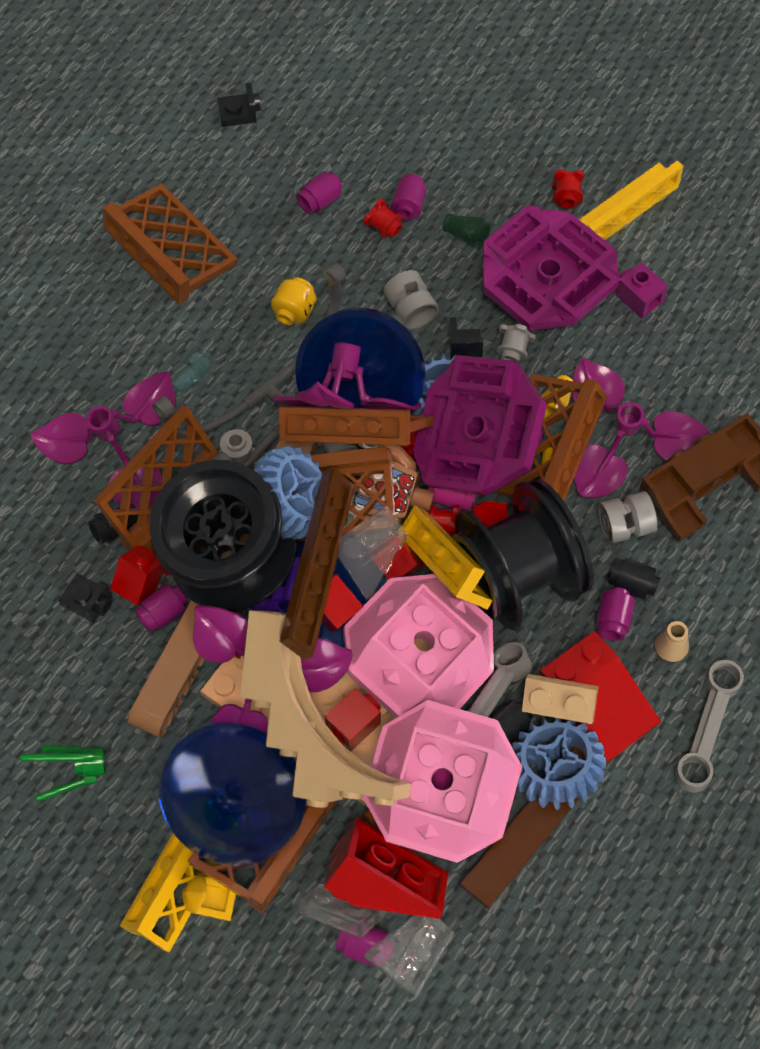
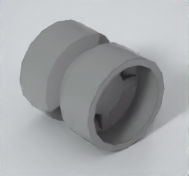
[383,270,439,330]
[598,491,657,544]

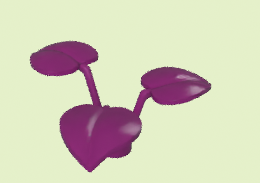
[272,343,422,413]
[572,358,712,498]
[31,371,176,508]
[193,606,353,757]

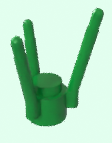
[19,745,105,802]

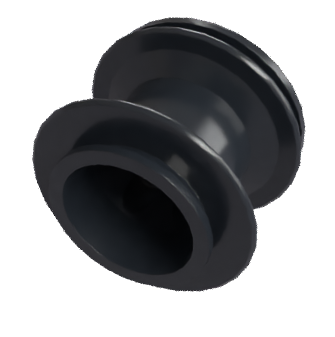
[149,459,297,611]
[452,479,594,631]

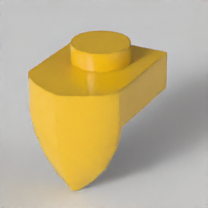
[182,876,236,921]

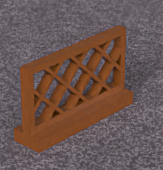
[103,183,238,305]
[492,374,607,502]
[93,405,218,552]
[279,406,434,446]
[254,446,396,542]
[188,747,337,914]

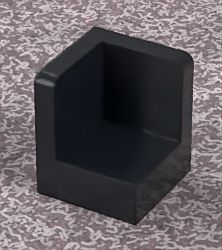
[449,317,483,360]

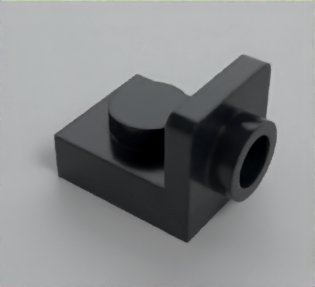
[217,83,261,127]
[58,574,112,623]

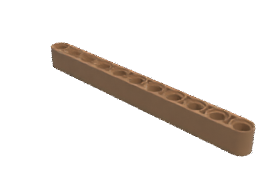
[128,441,319,738]

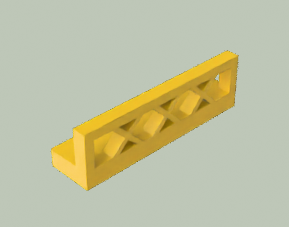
[579,160,684,240]
[397,505,492,609]
[120,799,239,952]

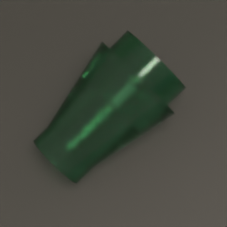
[443,213,491,247]

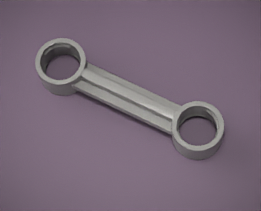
[468,642,532,717]
[675,660,744,793]

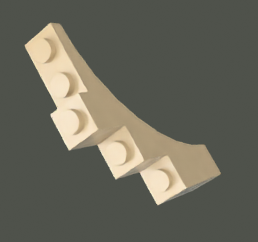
[240,610,411,808]

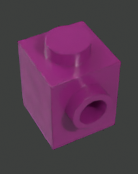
[616,262,668,319]

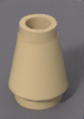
[655,621,689,662]

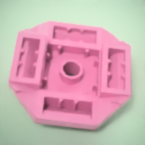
[342,574,494,718]
[362,700,522,863]

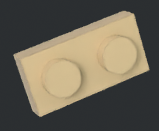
[522,674,599,724]

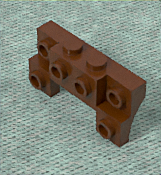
[640,413,760,542]

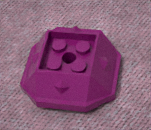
[483,205,620,331]
[413,355,547,496]

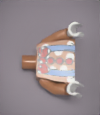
[345,444,435,527]

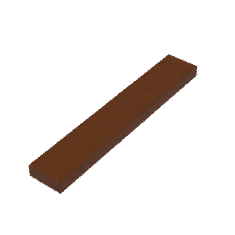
[279,467,355,660]
[460,746,612,909]

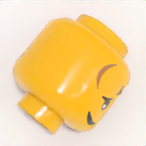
[271,277,317,326]

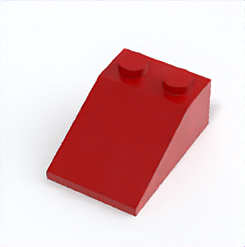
[540,631,661,762]
[324,817,448,919]

